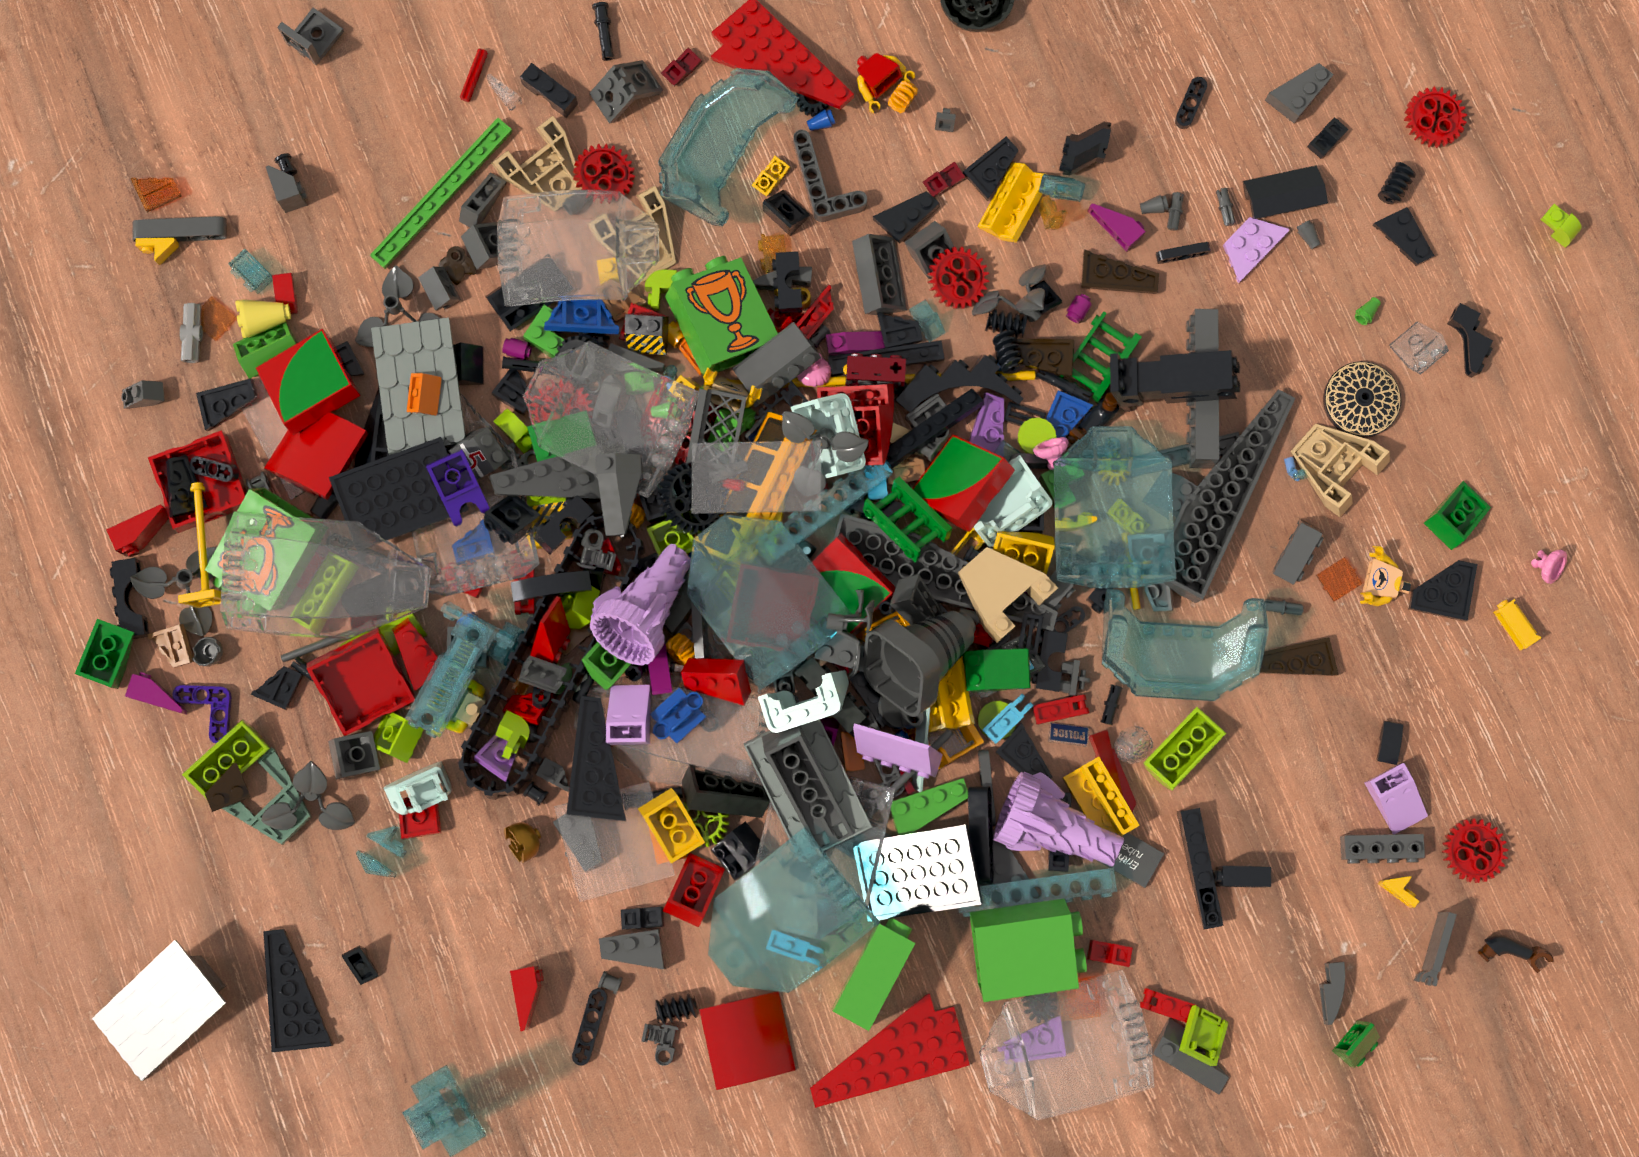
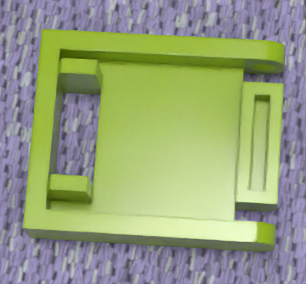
[1179,1005,1228,1066]

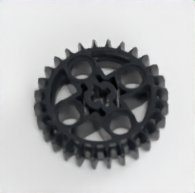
[657,462,727,535]

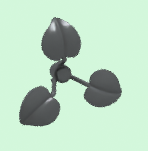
[972,264,1047,322]
[355,265,440,347]
[782,411,869,497]
[130,547,217,636]
[826,589,874,677]
[261,761,355,830]

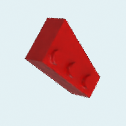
[392,617,446,691]
[681,658,751,706]

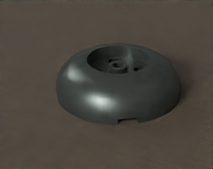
[940,0,1014,32]

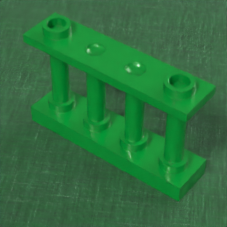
[1060,311,1142,403]
[863,476,952,563]

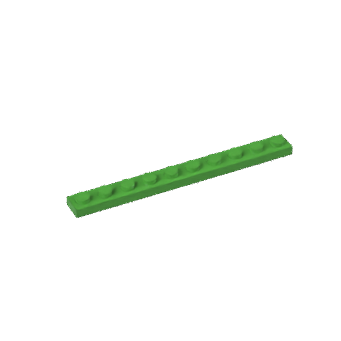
[370,118,513,269]

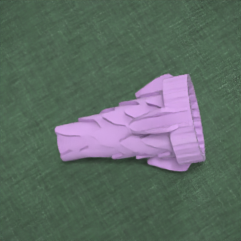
[590,544,694,665]
[993,772,1124,866]

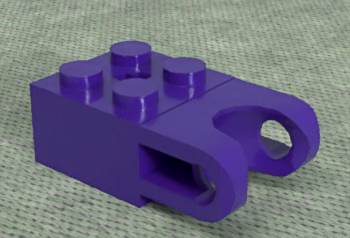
[426,449,490,527]

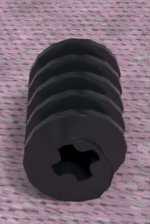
[1378,162,1416,205]
[985,308,1027,338]
[992,330,1025,374]
[655,993,698,1024]

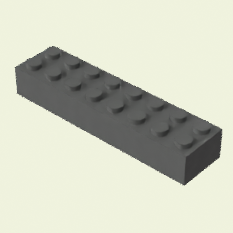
[1186,309,1219,469]

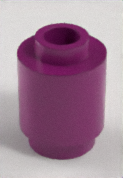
[1066,294,1092,324]
[502,337,532,360]

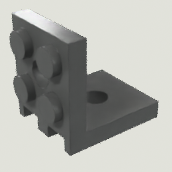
[277,7,344,66]
[589,60,663,124]

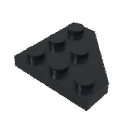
[1408,560,1478,622]

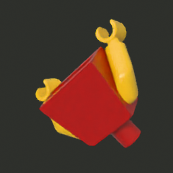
[857,53,915,114]

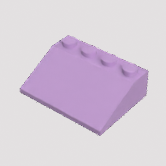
[853,723,943,779]

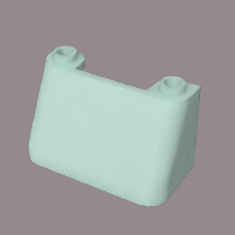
[791,393,866,479]
[974,455,1052,547]
[758,670,849,733]

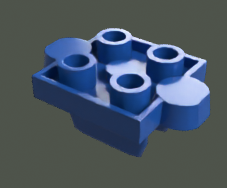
[650,688,706,744]

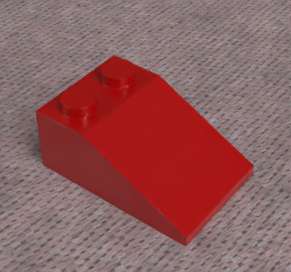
[106,504,169,557]
[530,596,571,664]
[663,853,725,927]
[510,966,544,1031]

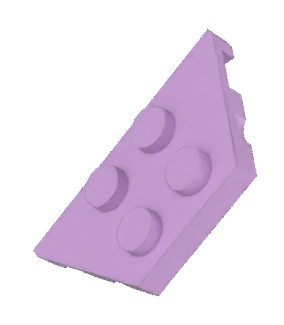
[1223,217,1289,283]

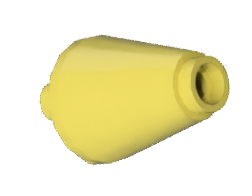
[235,299,291,339]

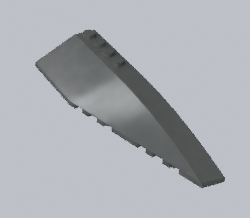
[1150,389,1295,603]
[834,513,1058,631]

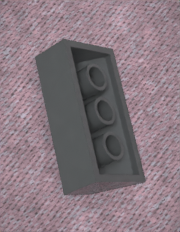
[852,234,907,315]
[732,322,821,404]

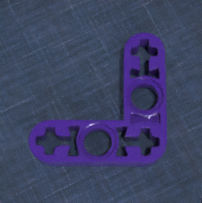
[172,685,232,743]

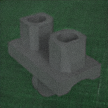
[1059,660,1091,697]

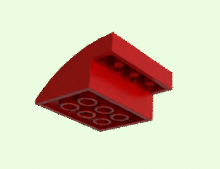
[811,383,894,465]
[264,412,368,500]
[699,991,796,1090]

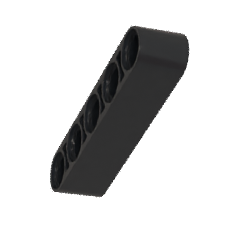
[968,786,994,884]

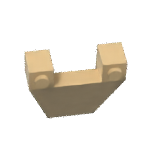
[491,116,582,212]
[587,186,676,281]
[1291,424,1390,517]
[958,547,1058,643]

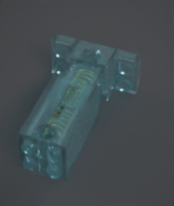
[405,601,518,738]
[402,1065,486,1157]

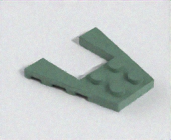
[222,747,312,845]

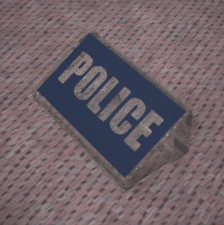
[1048,722,1089,747]

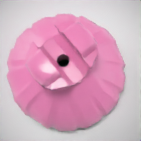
[797,353,832,387]
[1033,437,1069,470]
[1531,550,1567,584]

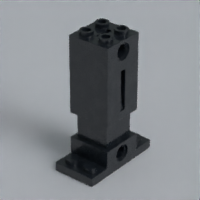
[1110,350,1241,412]

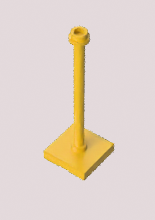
[178,482,234,608]

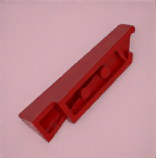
[795,285,834,339]
[1089,730,1136,813]

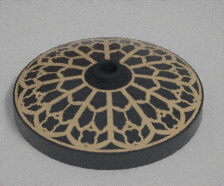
[1323,361,1401,438]

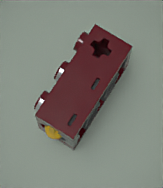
[843,353,906,389]

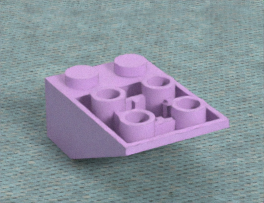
[606,685,651,745]
[1364,763,1428,835]

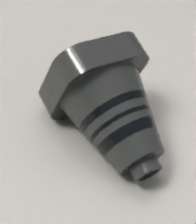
[863,611,976,717]

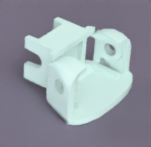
[384,761,452,815]

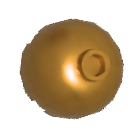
[504,822,541,863]

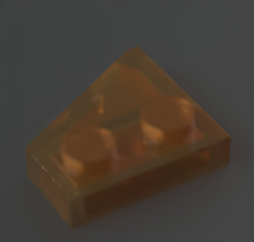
[131,178,182,213]

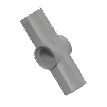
[180,303,203,363]

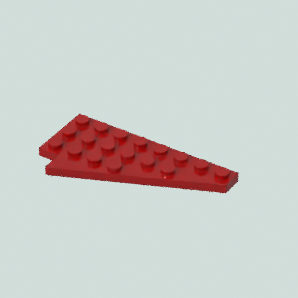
[711,0,854,110]
[810,993,970,1108]

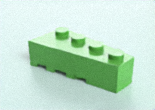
[888,778,968,835]

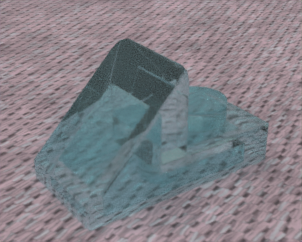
[909,299,945,342]
[366,826,407,858]

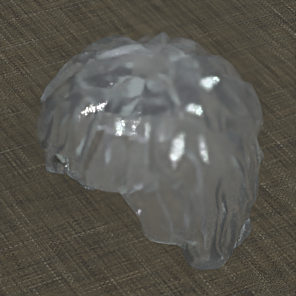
[1114,726,1153,764]

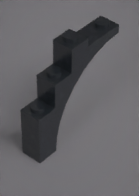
[894,354,1024,412]

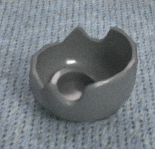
[192,637,223,667]

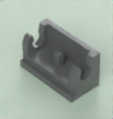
[418,266,461,311]
[905,393,946,429]
[519,656,567,694]

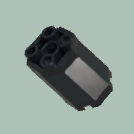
[1059,121,1111,176]

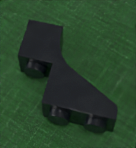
[1447,303,1493,378]

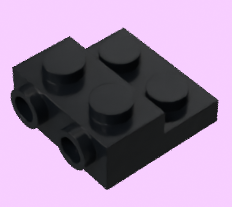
[484,496,541,545]

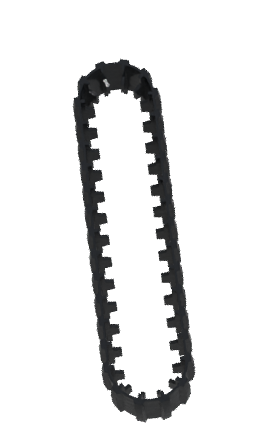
[458,515,645,800]

